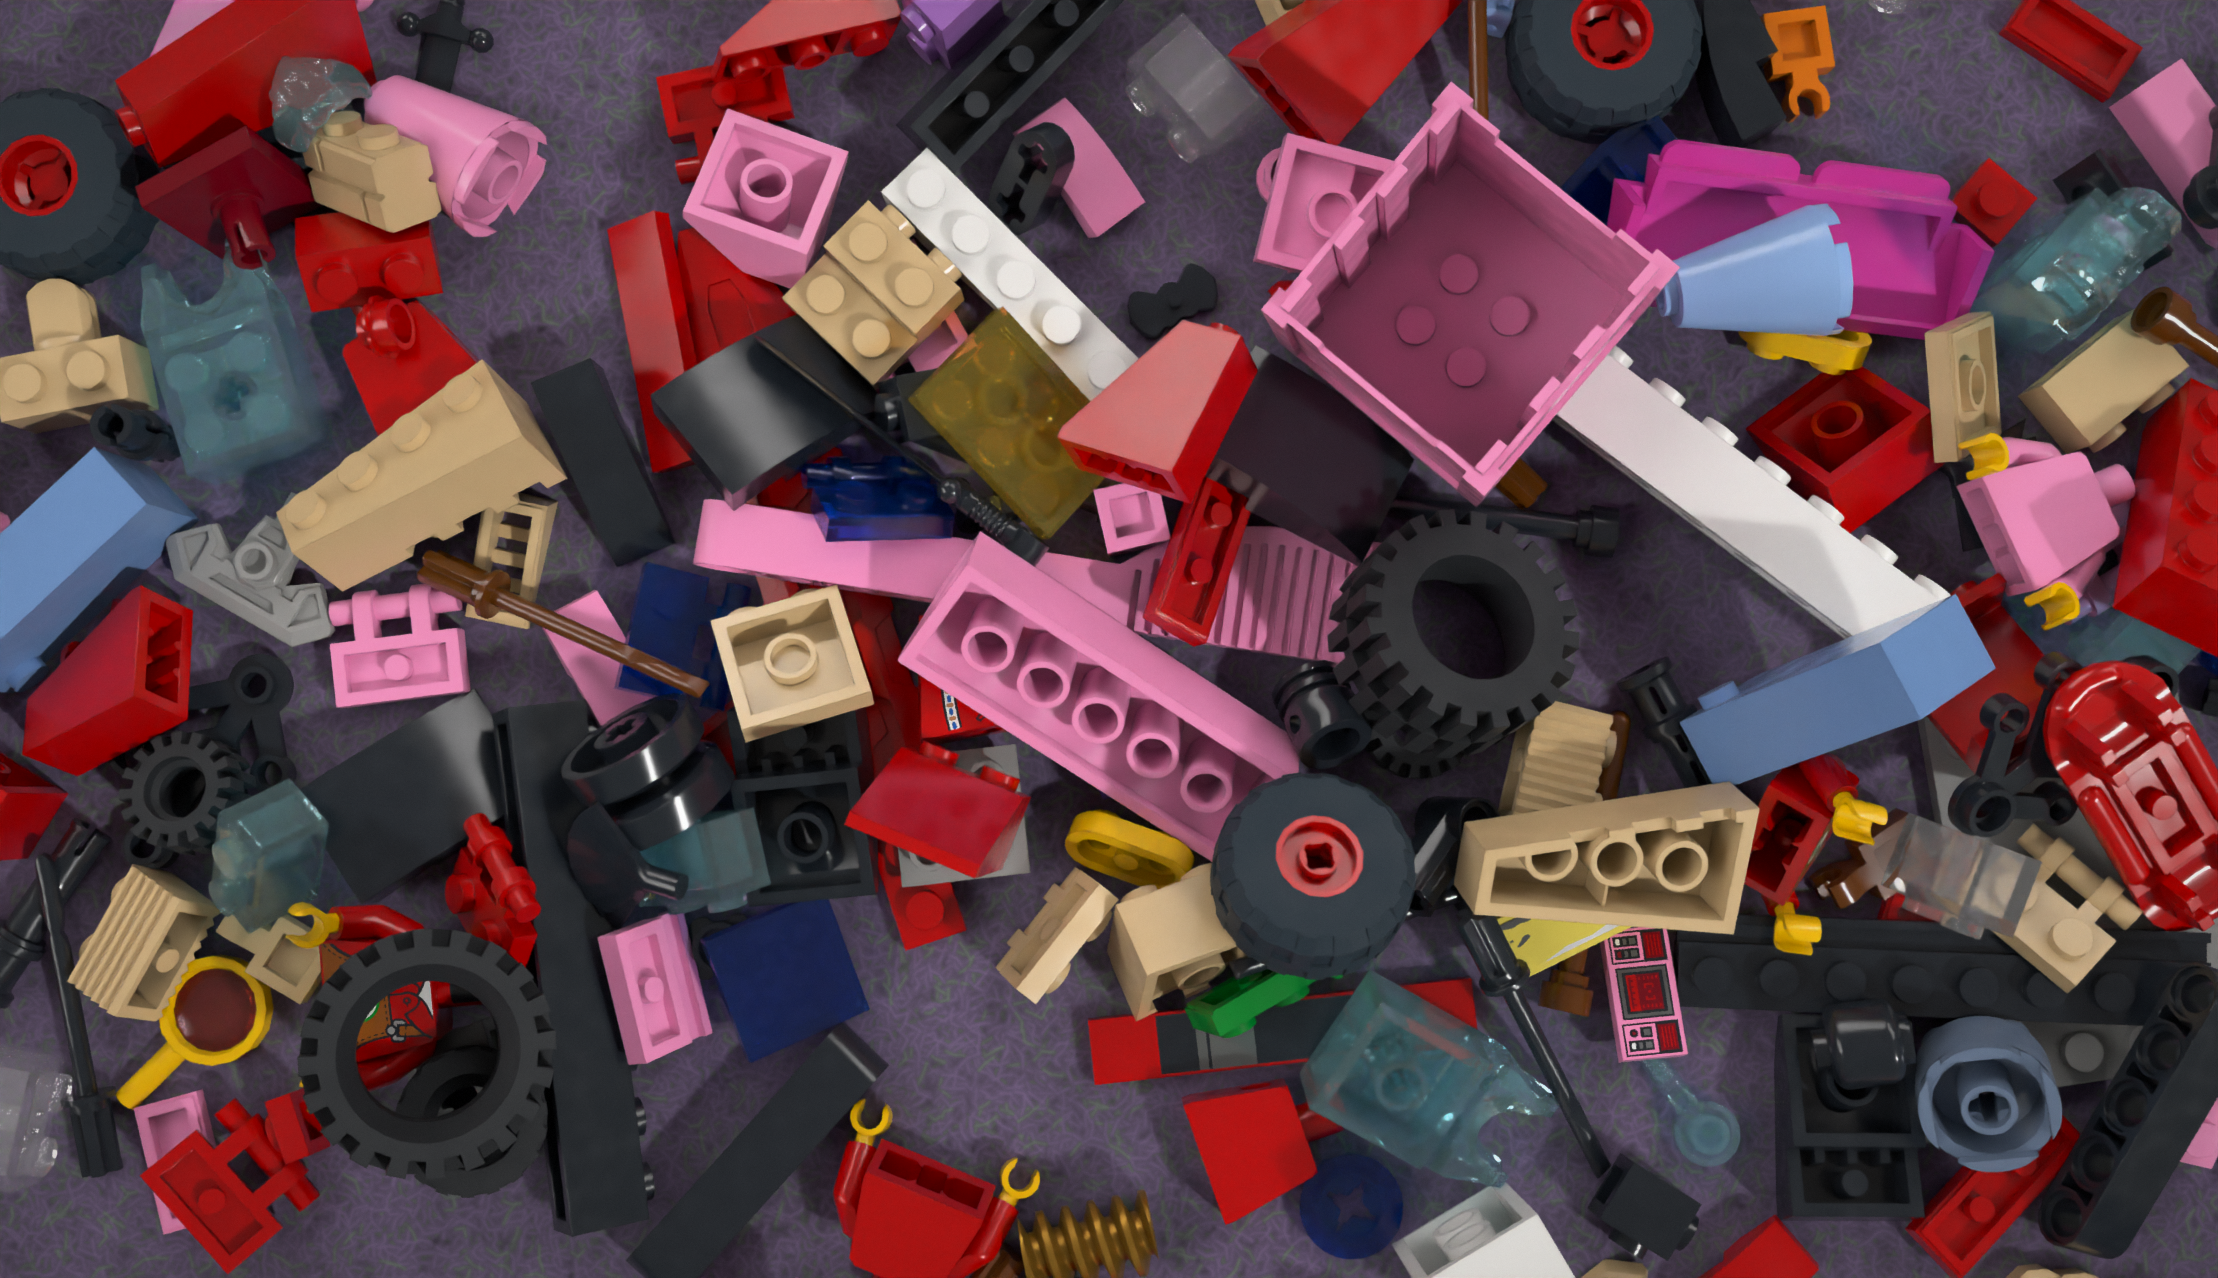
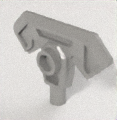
[166,492,335,647]

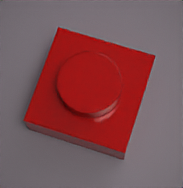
[1950,158,2037,248]
[264,1088,331,1165]

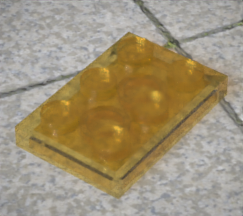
[908,306,1105,539]

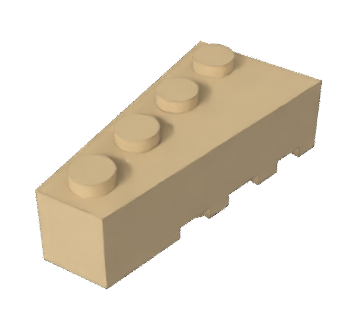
[276,359,567,591]
[1454,781,1760,934]
[1107,863,1247,1021]

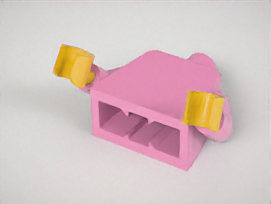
[1956,433,2135,631]

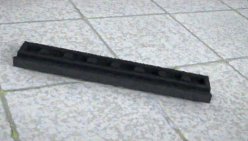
[1674,913,2211,1026]

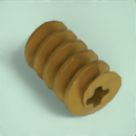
[1017,1189,1159,1278]

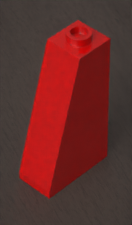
[114,0,377,168]
[1227,0,1463,146]

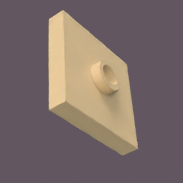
[1924,311,2002,463]

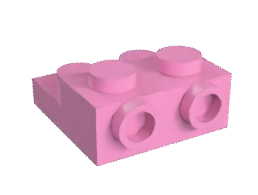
[1253,133,1394,273]

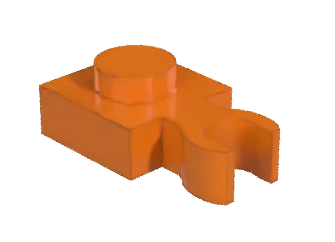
[1760,5,1835,123]

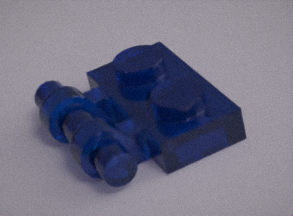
[801,456,955,542]
[614,562,751,712]

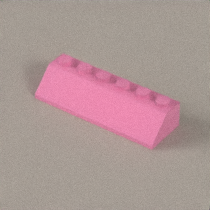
[897,531,1299,862]

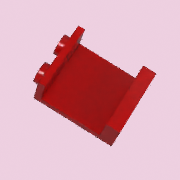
[1927,572,2061,774]

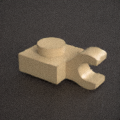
[216,907,322,1005]

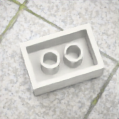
[1392,1178,1575,1278]

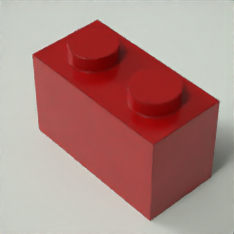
[295,212,443,313]

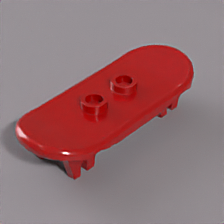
[2043,660,2218,931]

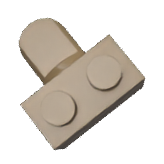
[0,279,159,434]

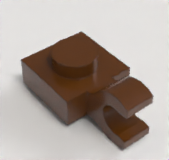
[1809,808,1936,909]

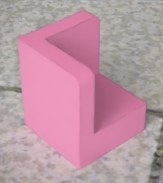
[1093,483,1171,557]

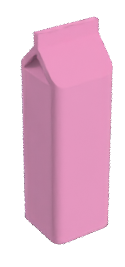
[2109,58,2218,250]

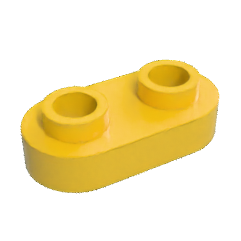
[1738,330,1872,375]
[1065,809,1194,889]

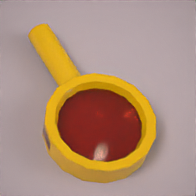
[116,954,274,1110]

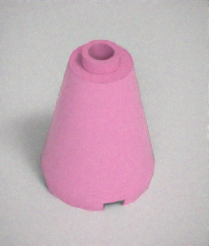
[364,75,547,237]

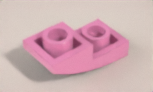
[1013,98,1145,238]
[542,590,658,727]

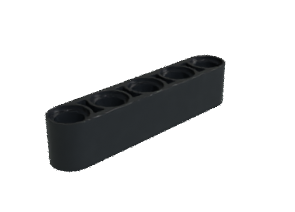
[2038,962,2218,1259]
[626,1022,889,1278]

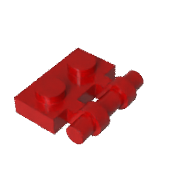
[656,65,795,185]
[445,813,541,967]
[140,1097,321,1274]

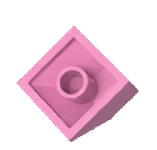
[683,108,849,289]

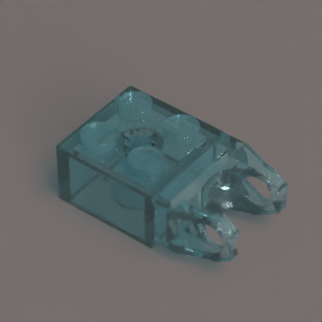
[1969,187,2181,359]
[140,239,336,485]
[1300,970,1559,1188]

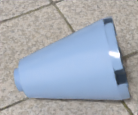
[1655,204,1853,336]

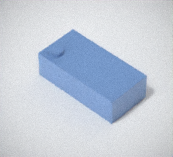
[0,447,199,693]
[1680,594,1996,785]

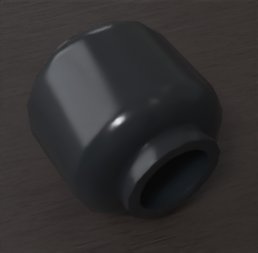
[1810,998,1916,1090]

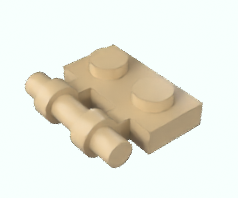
[1959,823,2143,993]
[995,867,1119,1004]

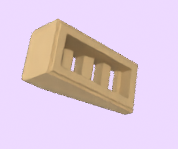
[465,492,558,629]

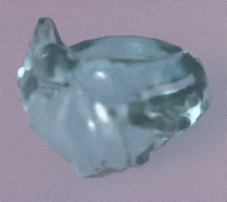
[269,56,372,153]

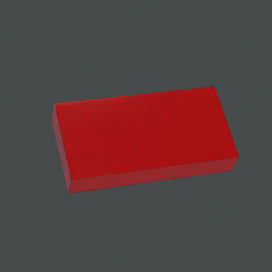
[1999,0,2143,103]

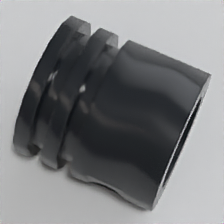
[1272,660,1372,769]

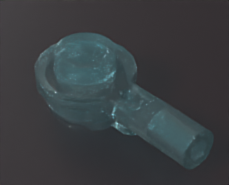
[1638,1058,1740,1167]

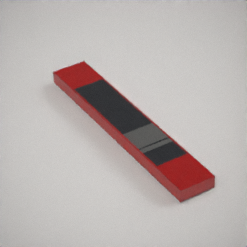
[1088,976,1479,1085]

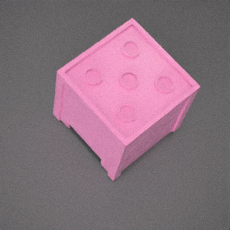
[1261,82,1680,508]

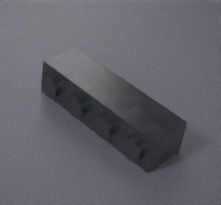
[896,0,1124,173]

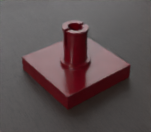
[135,126,322,270]

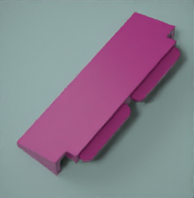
[1607,139,1995,340]

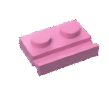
[597,909,713,1065]

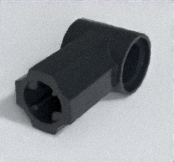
[1409,796,1500,917]

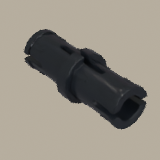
[90,404,183,463]

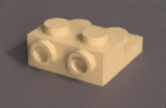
[782,200,964,390]
[711,584,874,742]

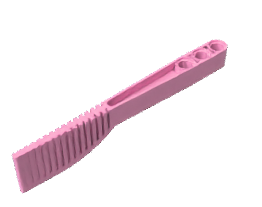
[693,499,1381,664]

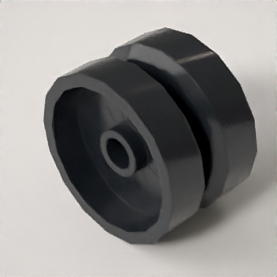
[561,693,735,851]

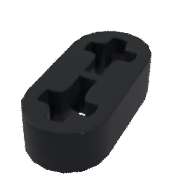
[988,122,1075,235]

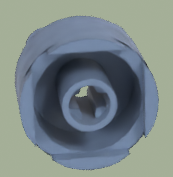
[1915,1016,2062,1172]

